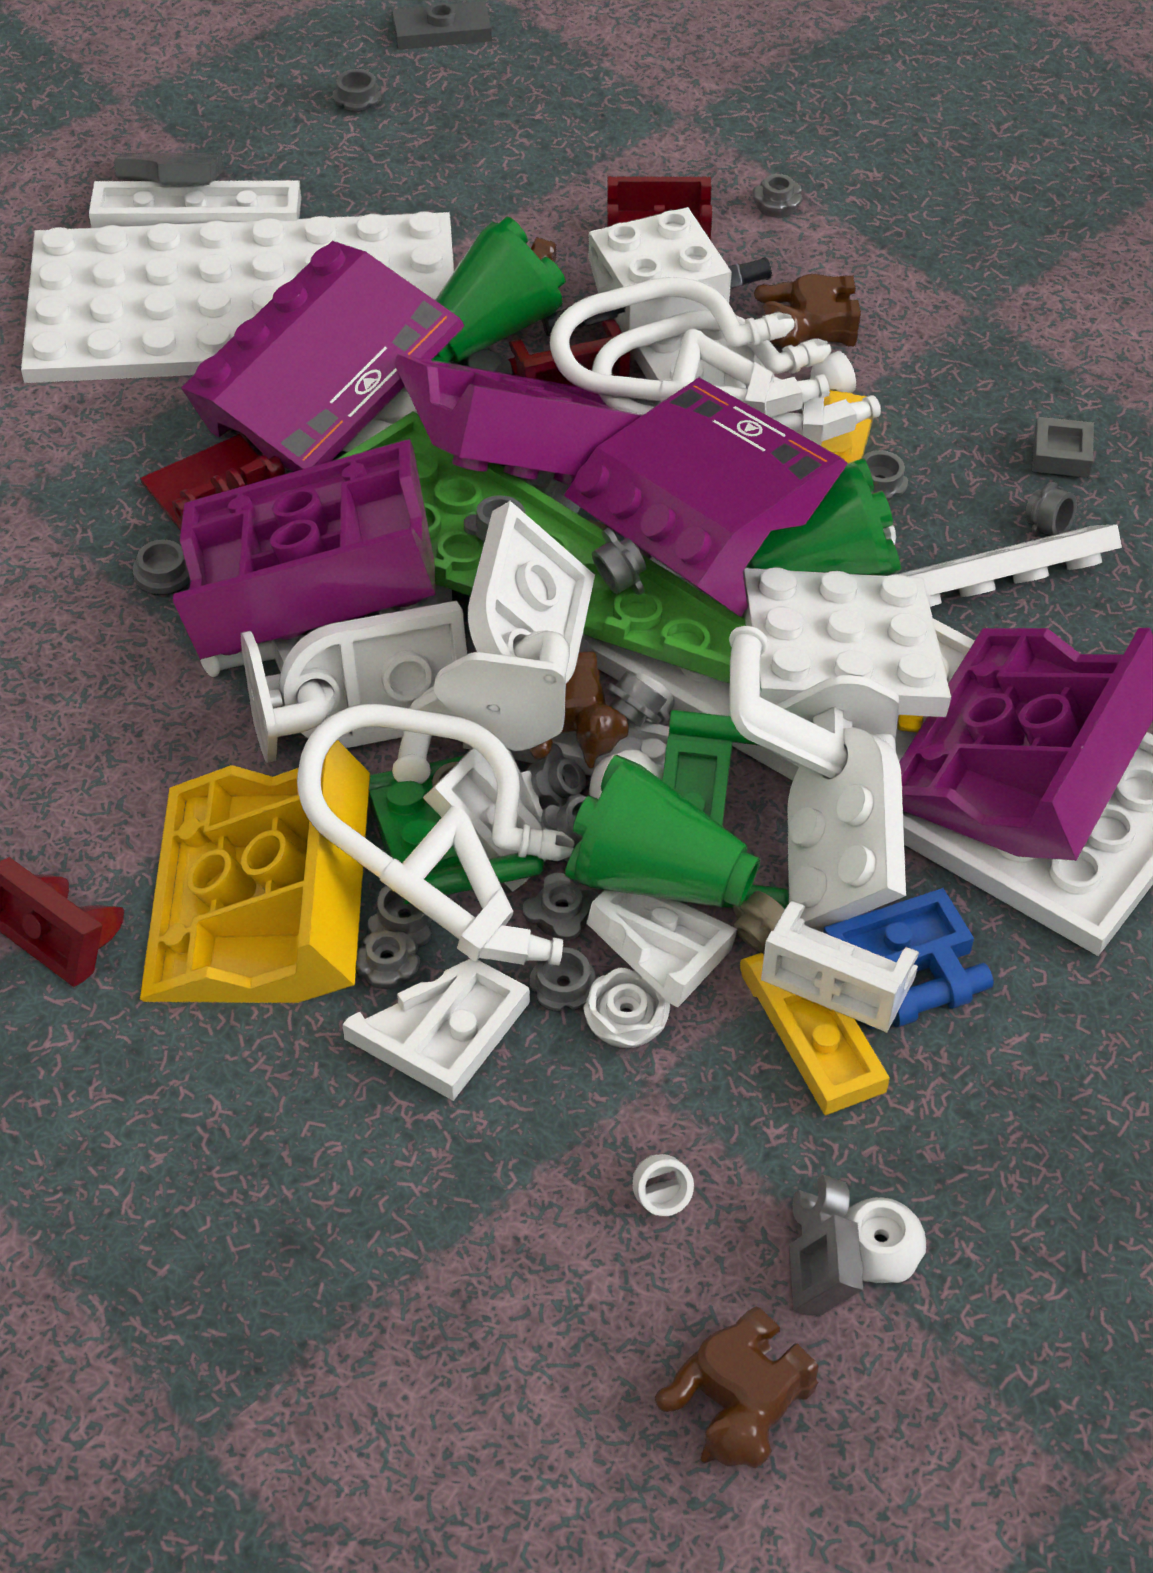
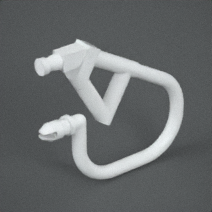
[550,277,830,417]
[592,310,881,446]
[297,704,575,966]

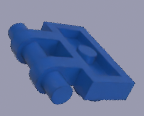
[823,888,994,1030]

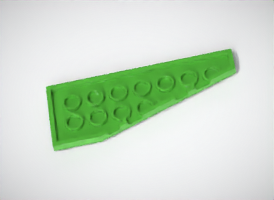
[336,411,746,684]

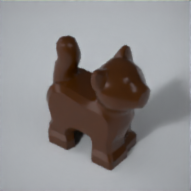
[754,274,861,349]
[530,651,629,769]
[655,1306,818,1468]

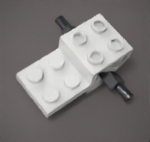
[542,207,772,386]

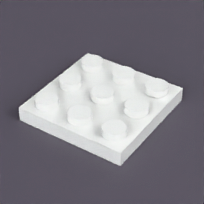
[743,568,951,717]

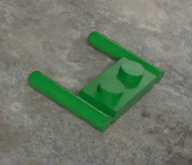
[662,710,789,909]
[368,755,544,904]

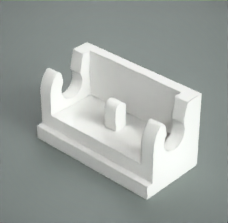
[761,901,919,1032]

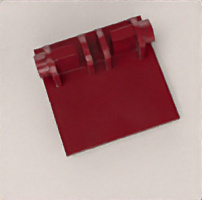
[140,434,285,531]

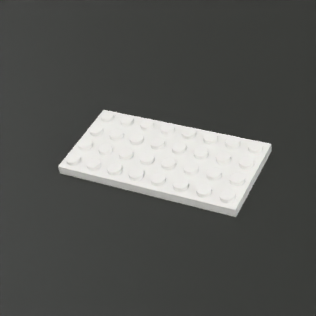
[21,212,460,383]

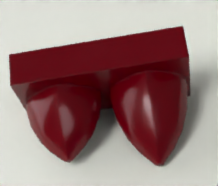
[0,857,124,987]

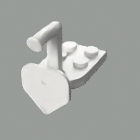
[392,501,595,784]
[200,601,467,763]
[729,626,906,931]

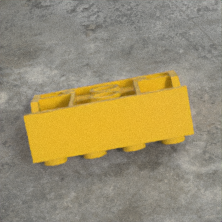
[140,740,370,1003]

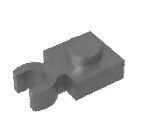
[789,1174,863,1316]

